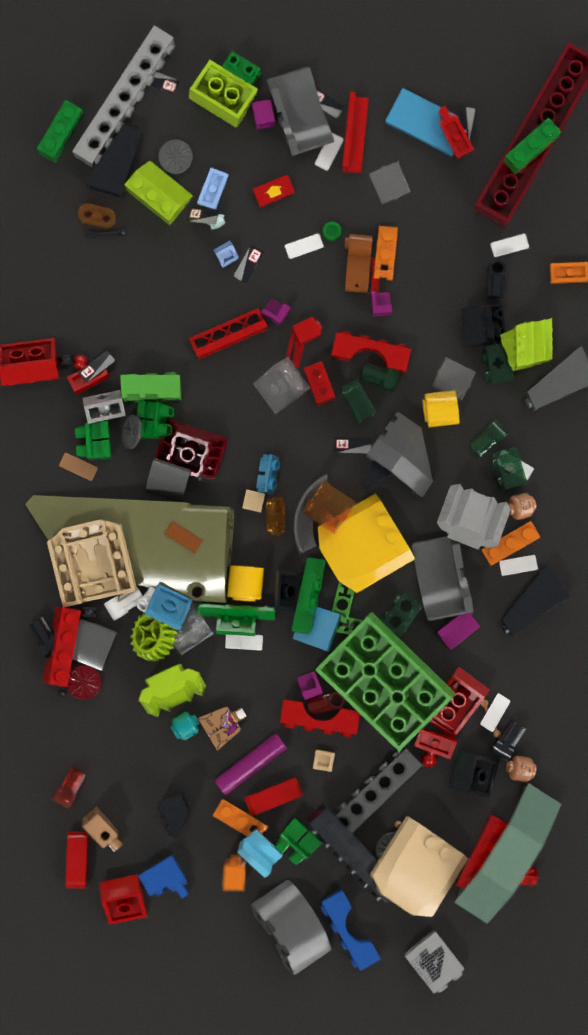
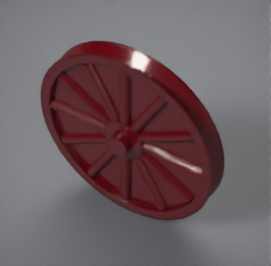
[67,665,101,700]

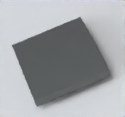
[145,458,191,502]
[72,618,117,671]

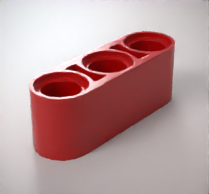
[244,777,303,816]
[66,831,88,889]

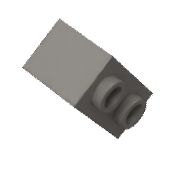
[83,390,126,424]

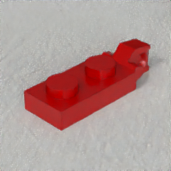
[438,106,474,159]

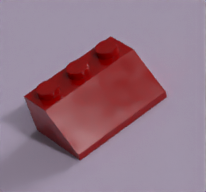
[0,338,59,386]

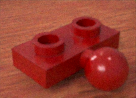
[67,355,110,395]
[414,727,457,768]

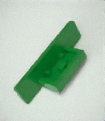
[292,558,326,634]
[198,603,275,636]

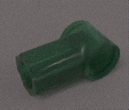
[360,362,401,391]
[470,419,508,457]

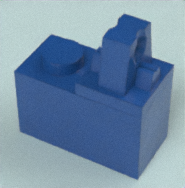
[138,854,189,899]

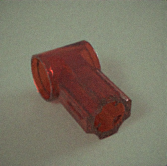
[306,691,345,715]
[52,767,86,809]

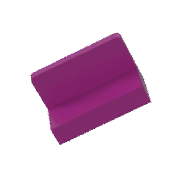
[436,613,480,650]

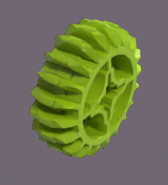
[130,612,178,661]

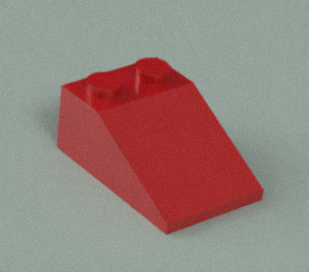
[429,667,490,738]

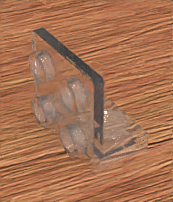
[173,602,213,655]

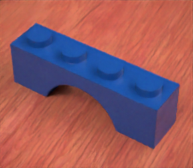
[320,888,381,971]

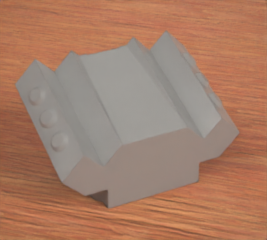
[437,484,511,550]

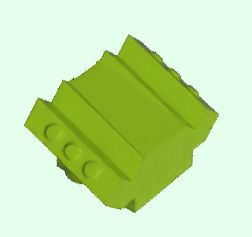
[500,318,553,371]
[139,664,206,717]

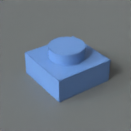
[214,241,239,267]

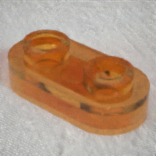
[78,204,116,228]
[266,497,285,536]

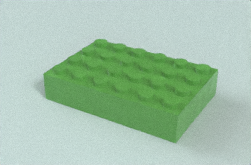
[315,612,455,751]

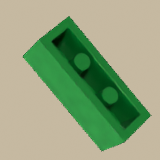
[37,100,84,164]
[503,118,561,175]

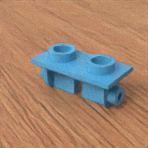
[256,454,280,495]

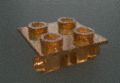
[303,482,356,534]

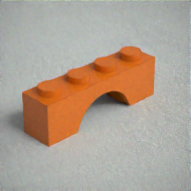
[224,854,246,890]

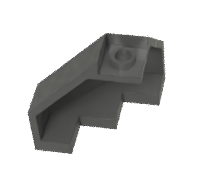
[366,412,433,497]

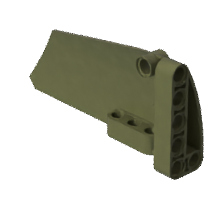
[25,495,234,603]

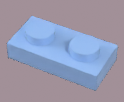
[197,168,229,209]

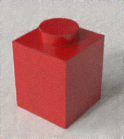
[292,317,323,346]

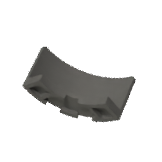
[267,66,334,156]
[294,474,334,555]
[412,536,473,621]
[251,880,331,975]

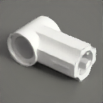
[104,587,143,621]

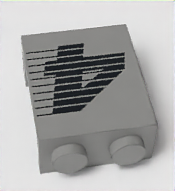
[404,930,464,993]

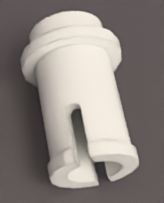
[137,587,155,612]

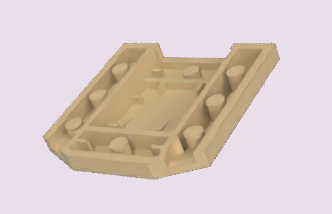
[47,519,137,608]
[370,816,468,917]

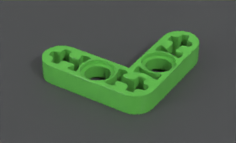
[332,582,363,635]

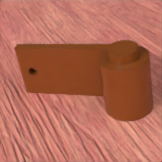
[345,234,372,293]

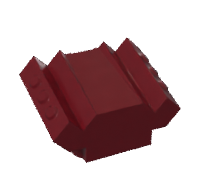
[154,419,228,478]

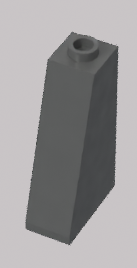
[524,346,588,411]

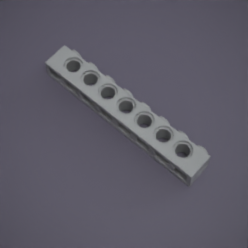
[72,26,175,168]

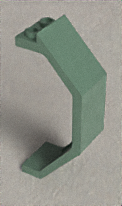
[454,782,561,924]

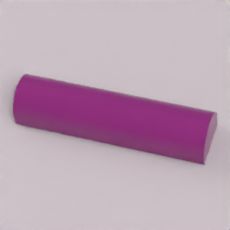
[214,733,287,795]

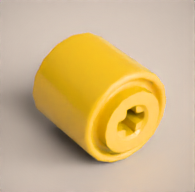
[422,390,459,428]
[227,566,264,602]

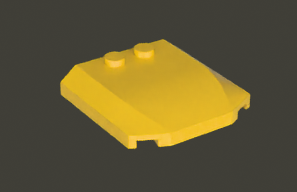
[318,493,415,593]

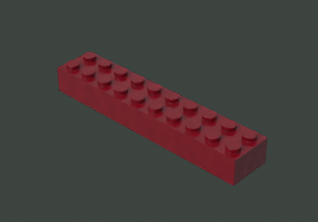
[473,42,588,228]

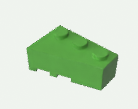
[121,372,182,403]

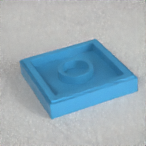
[144,584,193,630]
[293,607,342,652]

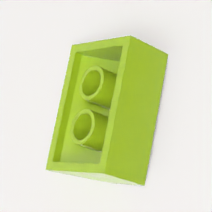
[189,60,258,128]
[124,161,194,226]

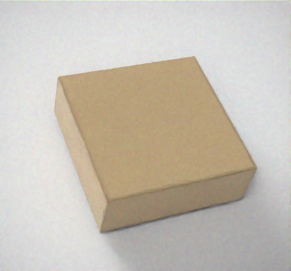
[242,490,265,513]
[313,749,335,772]

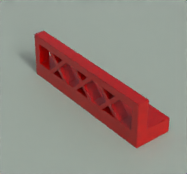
[342,92,368,174]
[189,308,268,360]

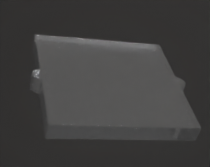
[369,162,411,204]
[432,358,476,400]

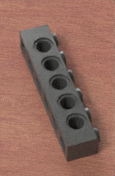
[335,748,422,833]

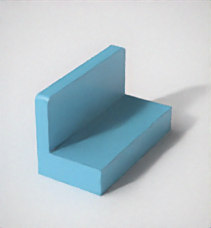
[237,830,283,878]

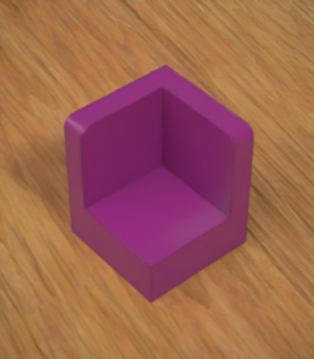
[252,100,275,130]
[370,291,392,317]
[261,299,291,326]
[297,671,323,700]

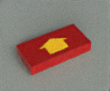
[253,175,295,208]

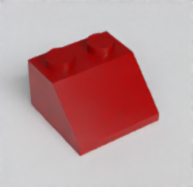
[100,875,147,925]

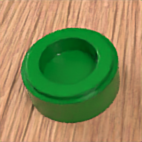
[322,221,342,241]

